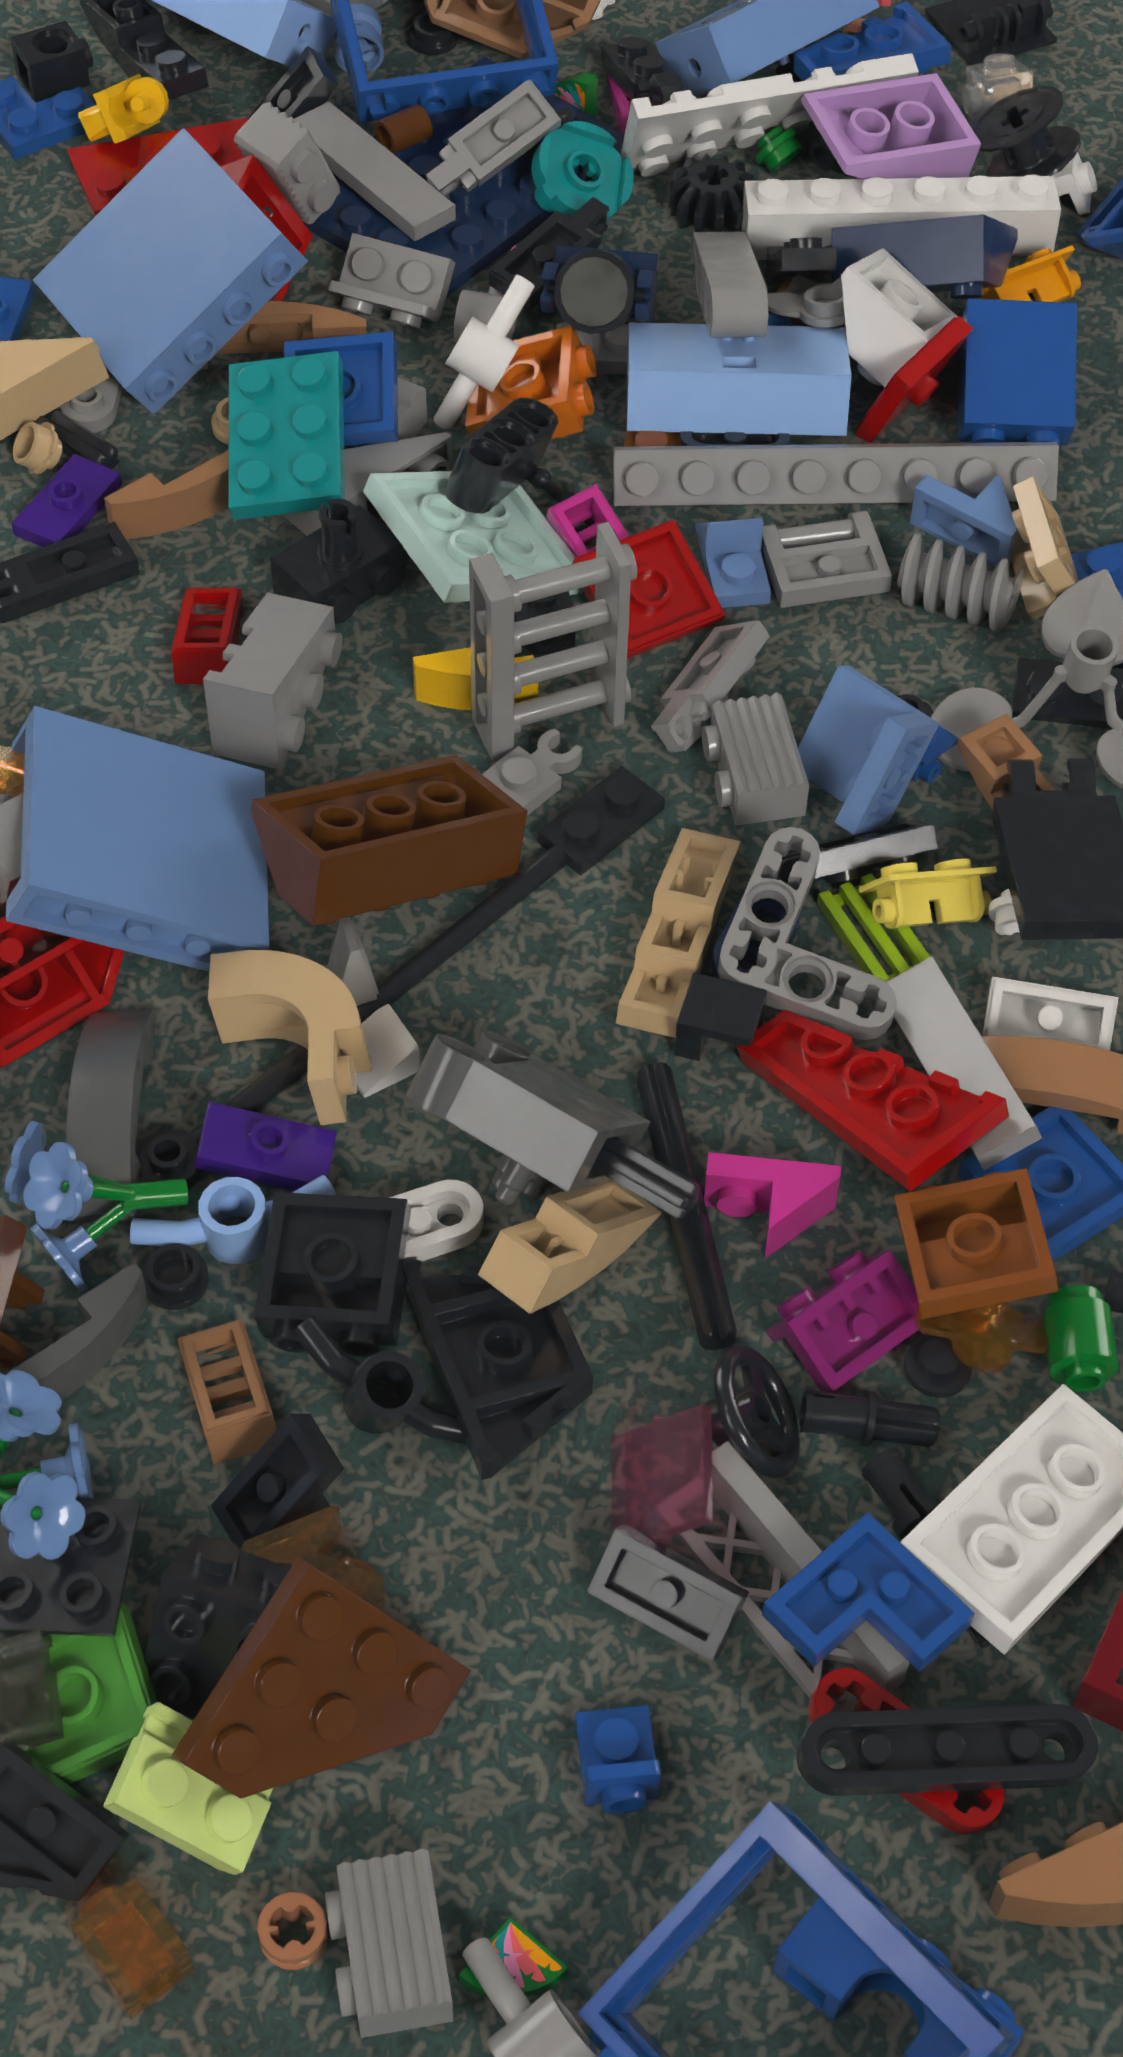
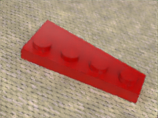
[66,117,251,216]
[736,1009,1009,1192]

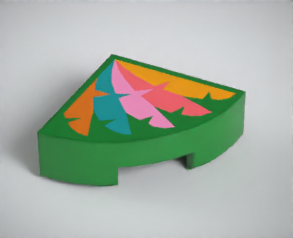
[555,72,598,116]
[459,1917,568,1997]

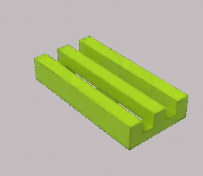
[817,873,930,982]

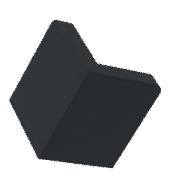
[675,973,767,1061]

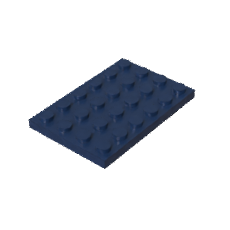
[303,56,625,298]

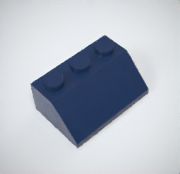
[832,214,1018,299]

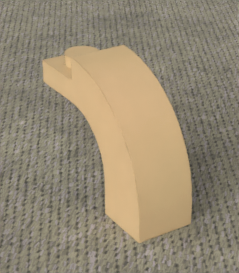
[208,950,372,1125]

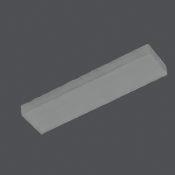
[294,101,456,241]
[887,956,1042,1170]

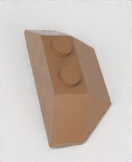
[424,0,601,60]

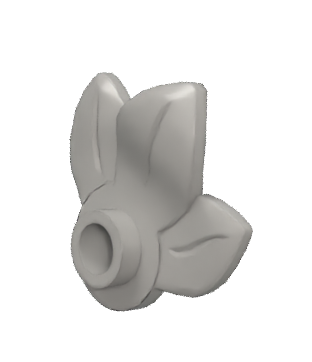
[768,275,845,328]

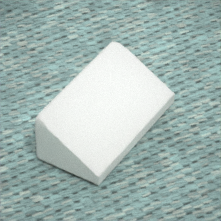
[983,976,1119,1051]

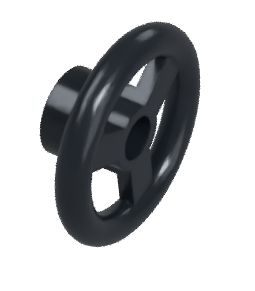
[704,1344,800,1478]

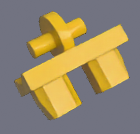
[78,74,169,144]

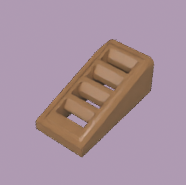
[177,1318,277,1465]

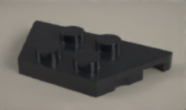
[402,1259,593,1480]

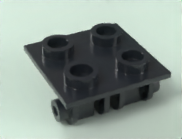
[925,0,1057,68]
[0,1498,142,1649]

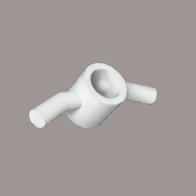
[434,275,535,429]

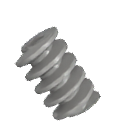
[897,533,1025,633]

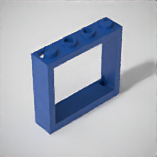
[330,0,559,123]
[577,1801,1017,2057]

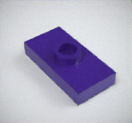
[11,454,122,547]
[194,1101,337,1191]

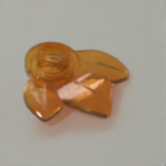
[914,1302,1048,1373]

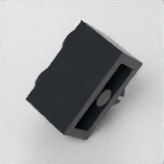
[270,498,405,624]

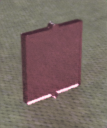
[612,1404,713,1545]

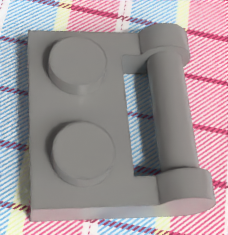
[761,511,892,608]

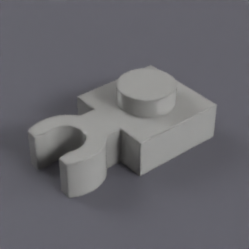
[482,729,582,816]

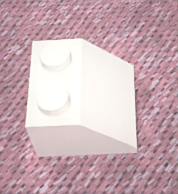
[841,248,958,387]

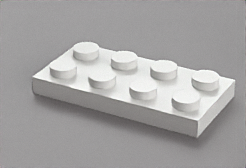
[900,1384,1123,1655]

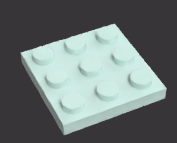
[363,471,584,603]

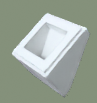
[356,1004,420,1098]

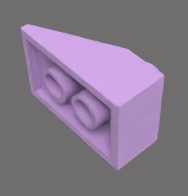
[801,73,981,180]

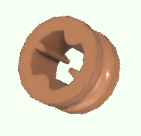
[257,1892,328,1970]

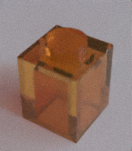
[69,1877,194,2020]

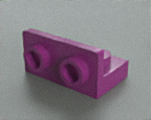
[765,1250,935,1393]

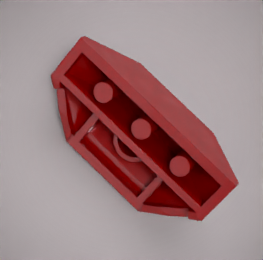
[0,916,124,1068]

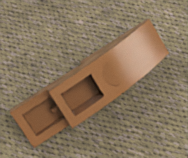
[989,1822,1123,1927]

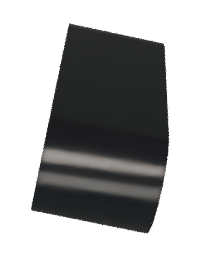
[444,398,559,514]

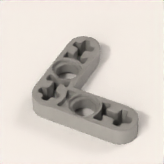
[717,827,897,1040]

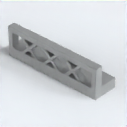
[658,1441,910,1713]

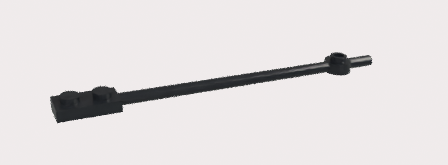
[91,765,665,1234]

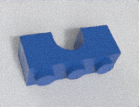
[772,1897,1025,2057]

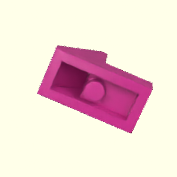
[704,1152,841,1258]

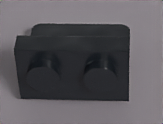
[144,1533,292,1718]

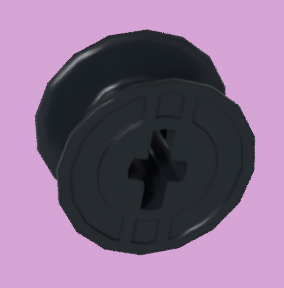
[971,86,1081,177]

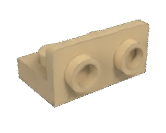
[1011,476,1079,619]

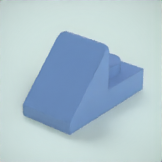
[910,475,1017,567]
[695,518,771,608]

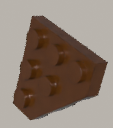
[172,1557,471,1799]

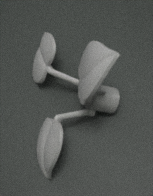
[931,569,1123,789]

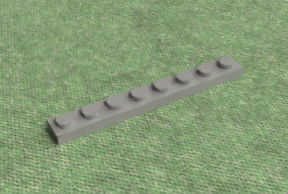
[613,442,1059,506]

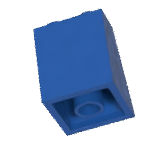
[955,298,1077,447]

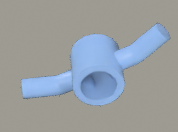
[130,1175,336,1264]

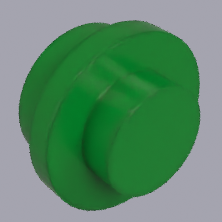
[754,126,803,173]

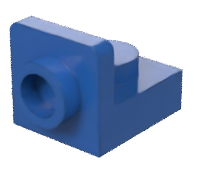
[575,1705,661,1814]

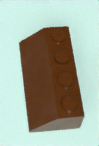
[251,754,528,926]

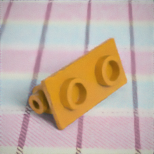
[974,245,1081,302]

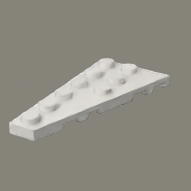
[621,53,919,177]

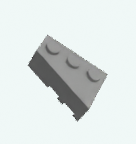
[203,592,342,770]

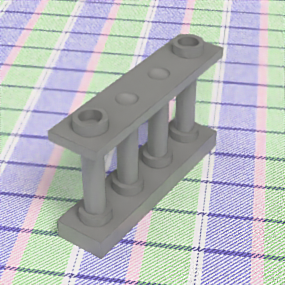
[469,522,637,761]

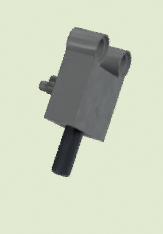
[406,1030,700,1219]

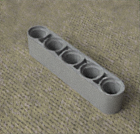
[691,231,768,338]

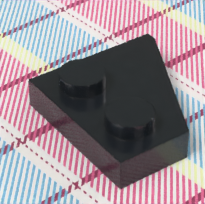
[0,1741,130,1901]

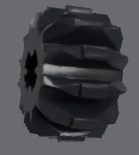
[668,153,754,232]

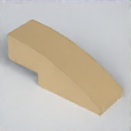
[478,1181,662,1314]

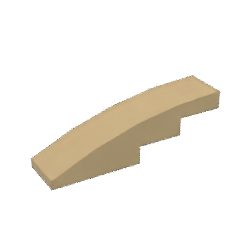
[616,828,741,1038]

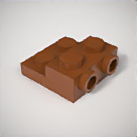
[894,1168,1058,1319]

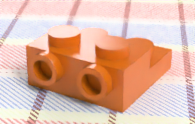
[465,326,597,439]

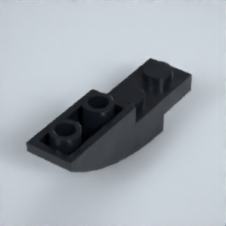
[80,0,209,100]

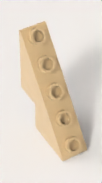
[0,337,110,440]

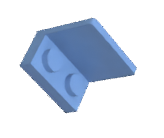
[798,665,940,835]

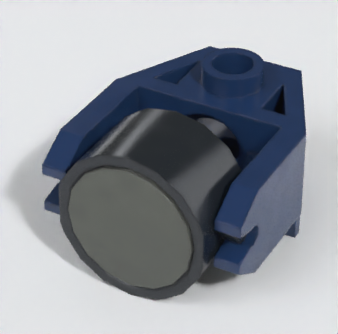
[540,245,659,334]

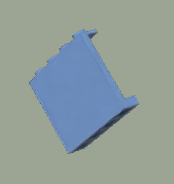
[33,128,308,413]
[6,706,269,972]

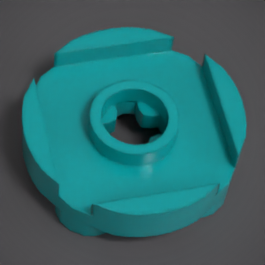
[531,121,634,222]

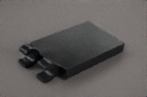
[992,758,1123,940]

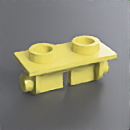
[859,859,997,929]

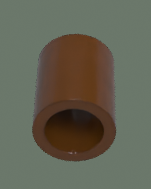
[375,104,433,154]

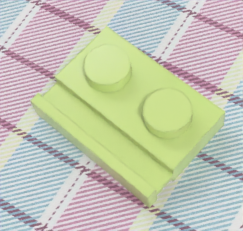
[103,1702,273,1875]

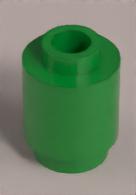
[1043,1285,1119,1392]

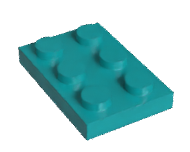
[229,351,345,520]

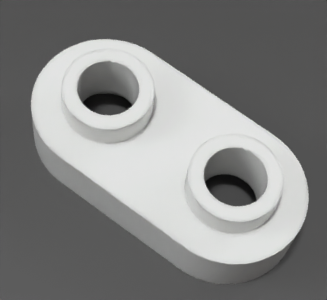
[389,1180,483,1261]

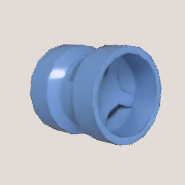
[334,4,384,72]

